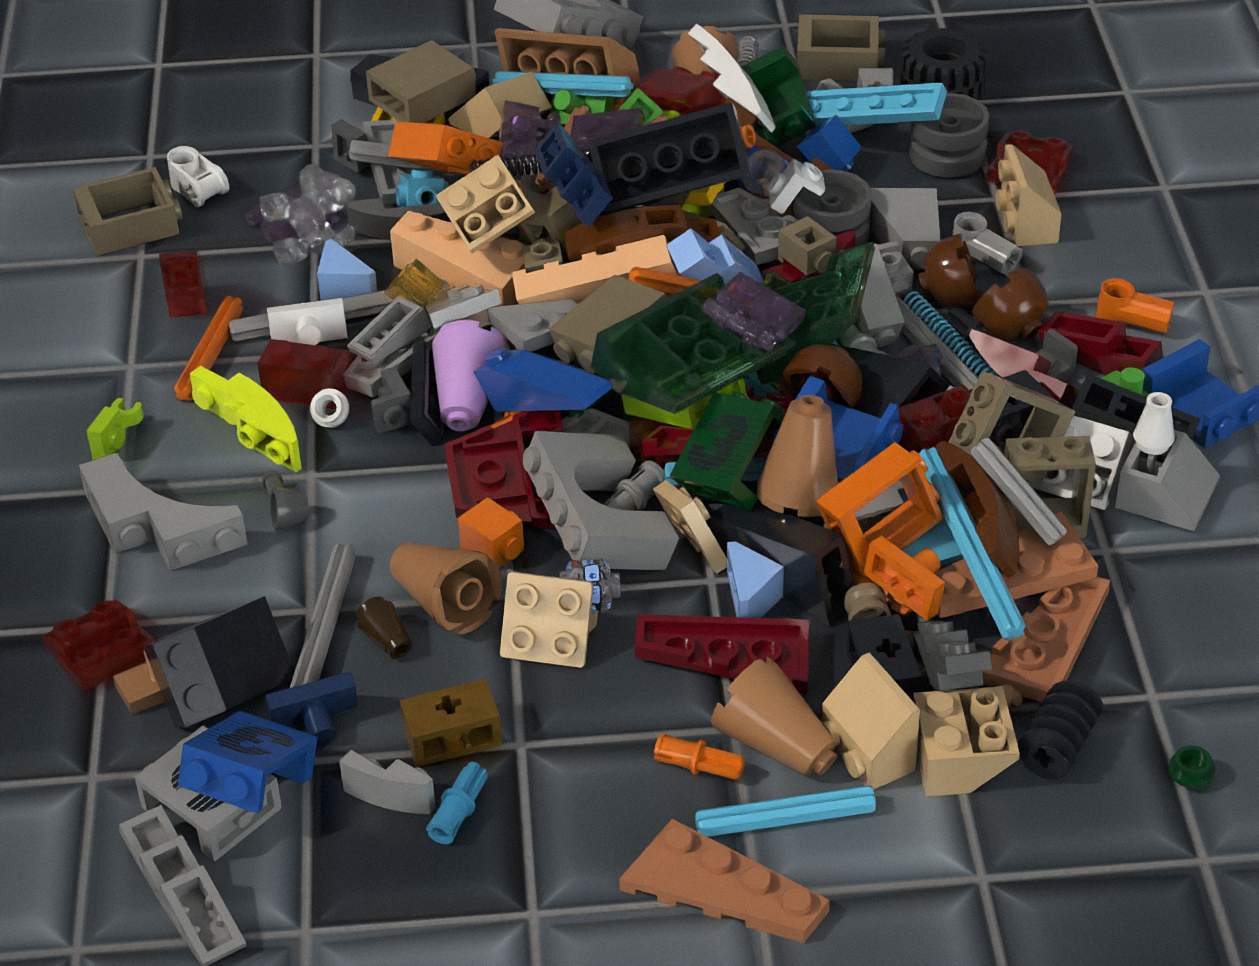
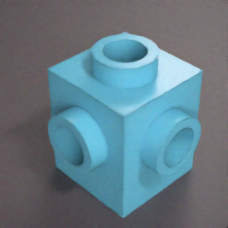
[396,168,449,207]

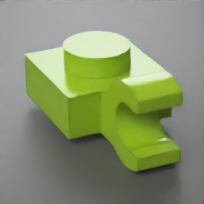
[86,398,144,460]

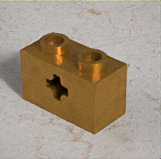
[400,678,503,767]

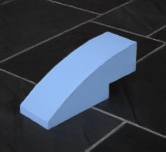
[666,229,769,295]

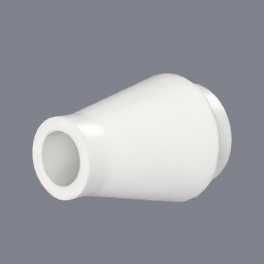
[1133,392,1175,455]

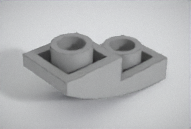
[339,750,436,814]

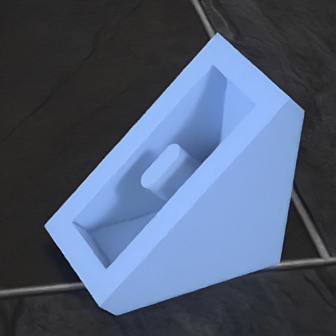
[317,239,377,301]
[727,541,784,618]

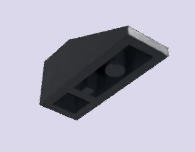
[1072,373,1200,444]

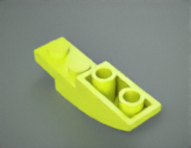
[189,366,302,473]

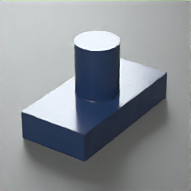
[265,671,357,744]

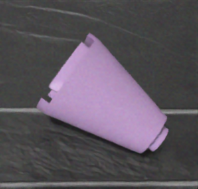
[432,320,510,431]

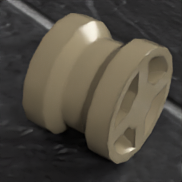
[843,582,891,621]

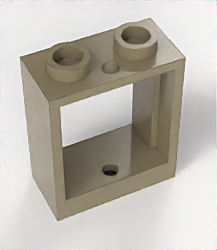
[797,14,885,81]
[72,167,182,256]
[948,370,1076,485]
[1004,436,1096,538]

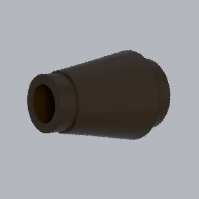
[356,596,412,659]

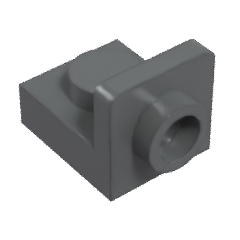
[331,119,371,173]
[1036,329,1078,382]
[371,366,412,433]

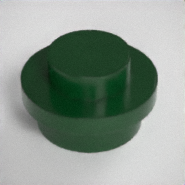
[1168,745,1215,788]

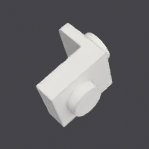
[768,158,825,214]

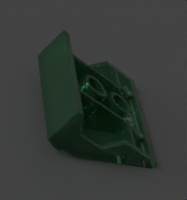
[744,242,875,385]
[591,273,797,414]

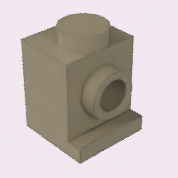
[778,216,837,275]
[522,239,564,273]

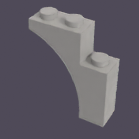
[79,453,248,571]

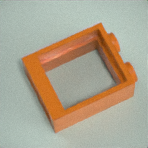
[388,121,502,175]
[816,442,944,578]

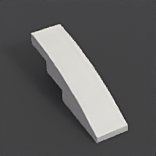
[688,23,776,133]

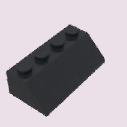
[588,102,750,214]

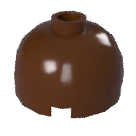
[918,233,982,309]
[972,268,1049,342]
[780,344,862,409]

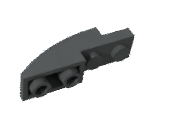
[911,620,992,691]

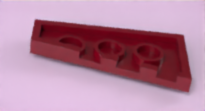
[634,614,809,694]

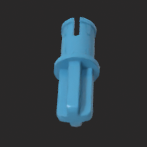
[426,762,488,844]

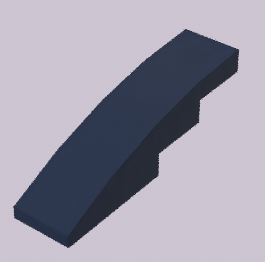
[535,123,613,226]

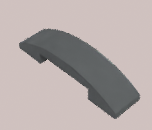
[346,198,451,239]

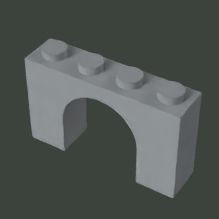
[494,0,644,48]
[523,431,679,570]

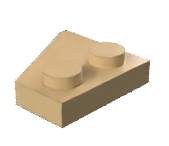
[653,480,727,574]

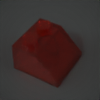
[630,66,726,115]
[257,339,358,409]

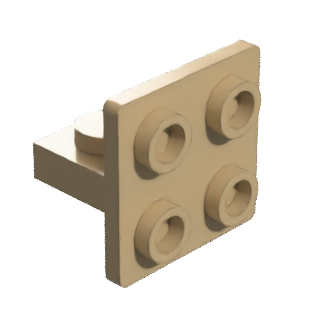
[500,571,598,668]

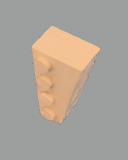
[390,211,530,307]
[512,235,682,304]

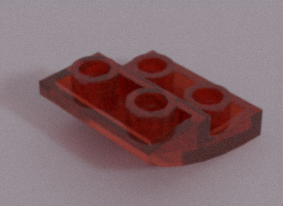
[986,130,1074,195]
[41,599,156,692]

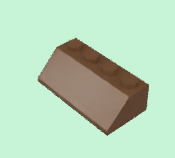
[494,28,641,104]

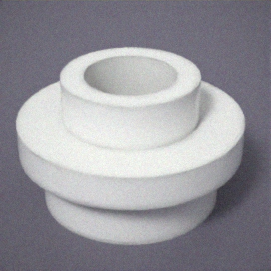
[310,388,350,428]

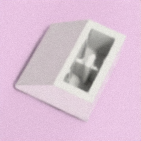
[1028,416,1135,510]

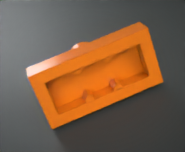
[863,536,946,621]

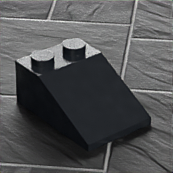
[143,596,295,728]

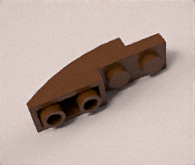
[564,205,720,261]

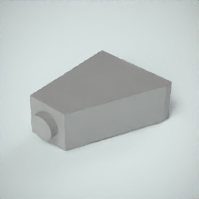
[869,188,940,270]
[829,243,905,347]

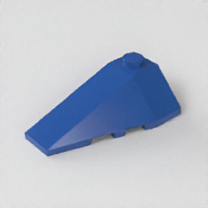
[474,348,613,412]

